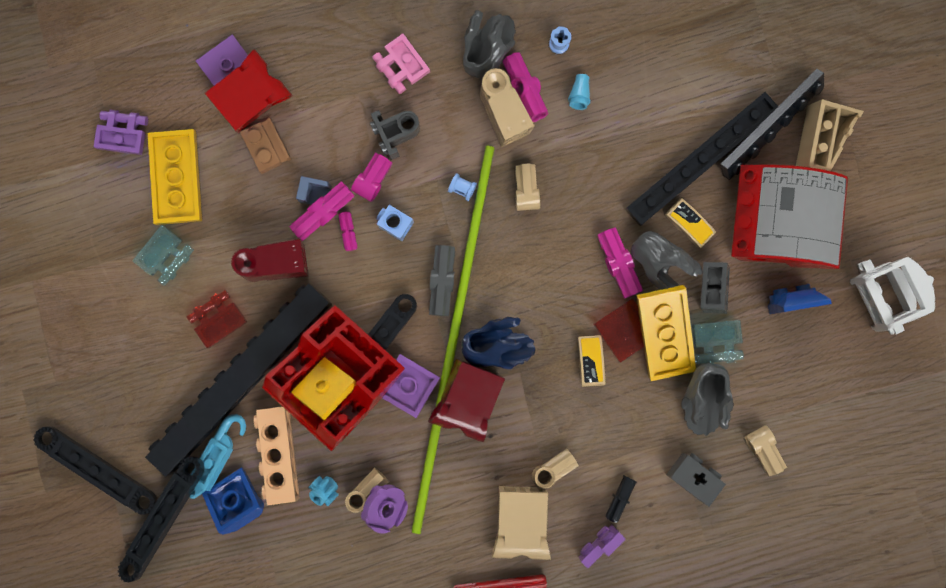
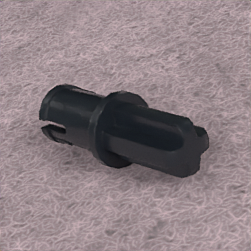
[605,475,637,523]

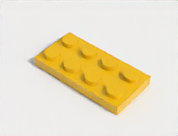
[148,129,202,225]
[637,285,696,381]

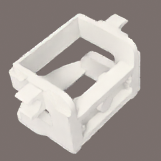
[850,257,935,335]

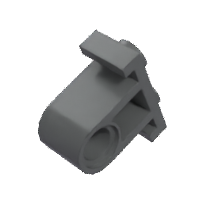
[369,110,420,160]

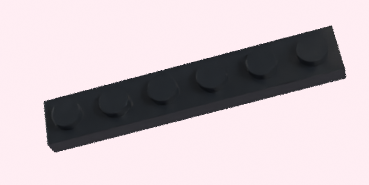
[721,69,825,180]

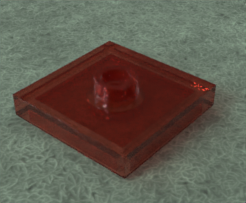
[593,298,644,363]

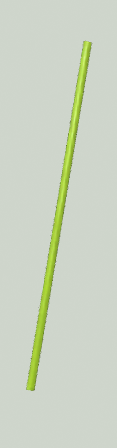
[411,146,494,534]

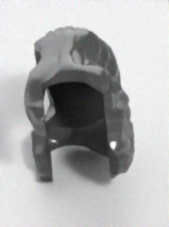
[463,10,516,80]
[631,231,703,290]
[681,363,734,436]

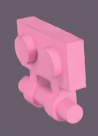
[372,34,430,94]

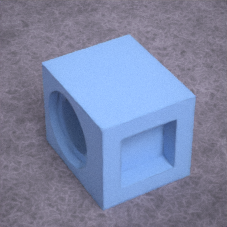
[376,205,414,241]

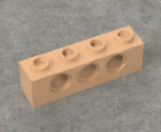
[254,406,300,505]

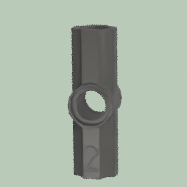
[429,245,455,316]

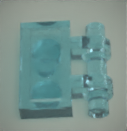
[132,225,194,286]
[692,320,744,364]

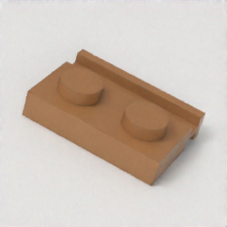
[240,117,291,174]

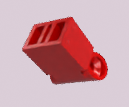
[205,49,293,134]

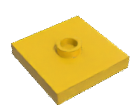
[291,357,356,420]

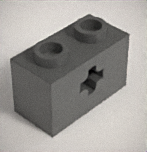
[666,453,726,507]

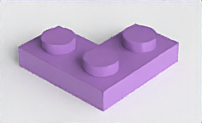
[579,524,626,568]

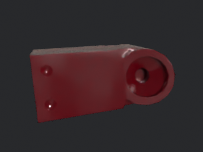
[231,239,309,282]
[428,359,505,442]

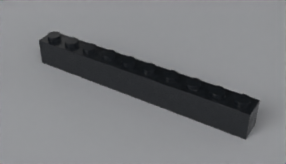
[145,284,332,477]

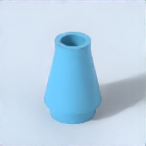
[568,74,590,110]

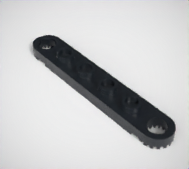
[368,294,417,351]
[33,426,157,515]
[117,457,204,582]

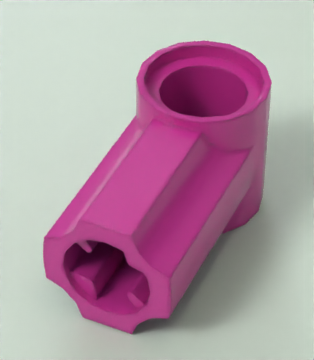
[351,153,393,202]

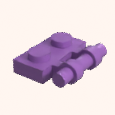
[93,110,148,155]

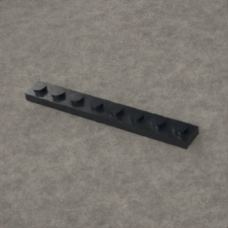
[625,92,778,226]

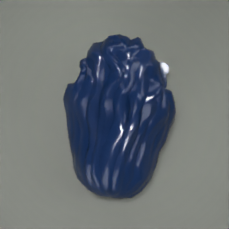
[461,317,536,370]

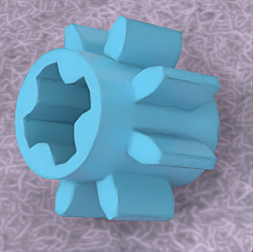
[308,476,339,506]

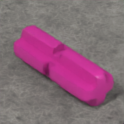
[338,212,357,251]

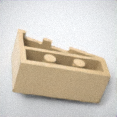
[796,99,864,171]

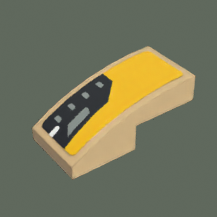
[665,198,716,248]
[577,335,606,387]

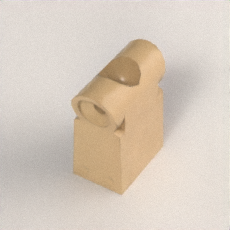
[479,68,535,147]
[491,486,551,560]

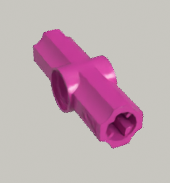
[503,53,549,122]
[289,181,355,241]
[597,227,643,299]

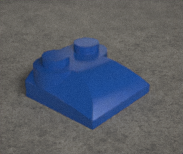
[768,284,832,314]
[202,468,264,535]

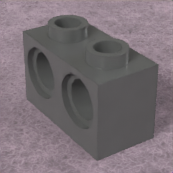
[701,262,730,314]

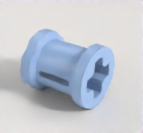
[549,26,571,54]
[448,173,477,201]

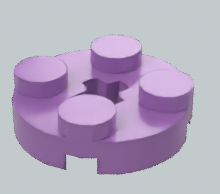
[361,485,408,533]

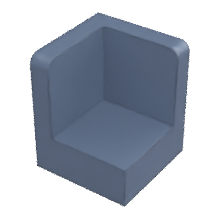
[296,176,332,205]

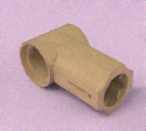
[515,164,540,211]
[744,425,787,477]
[532,449,579,488]
[345,468,389,513]

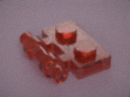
[186,290,247,348]

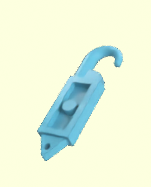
[190,414,246,499]

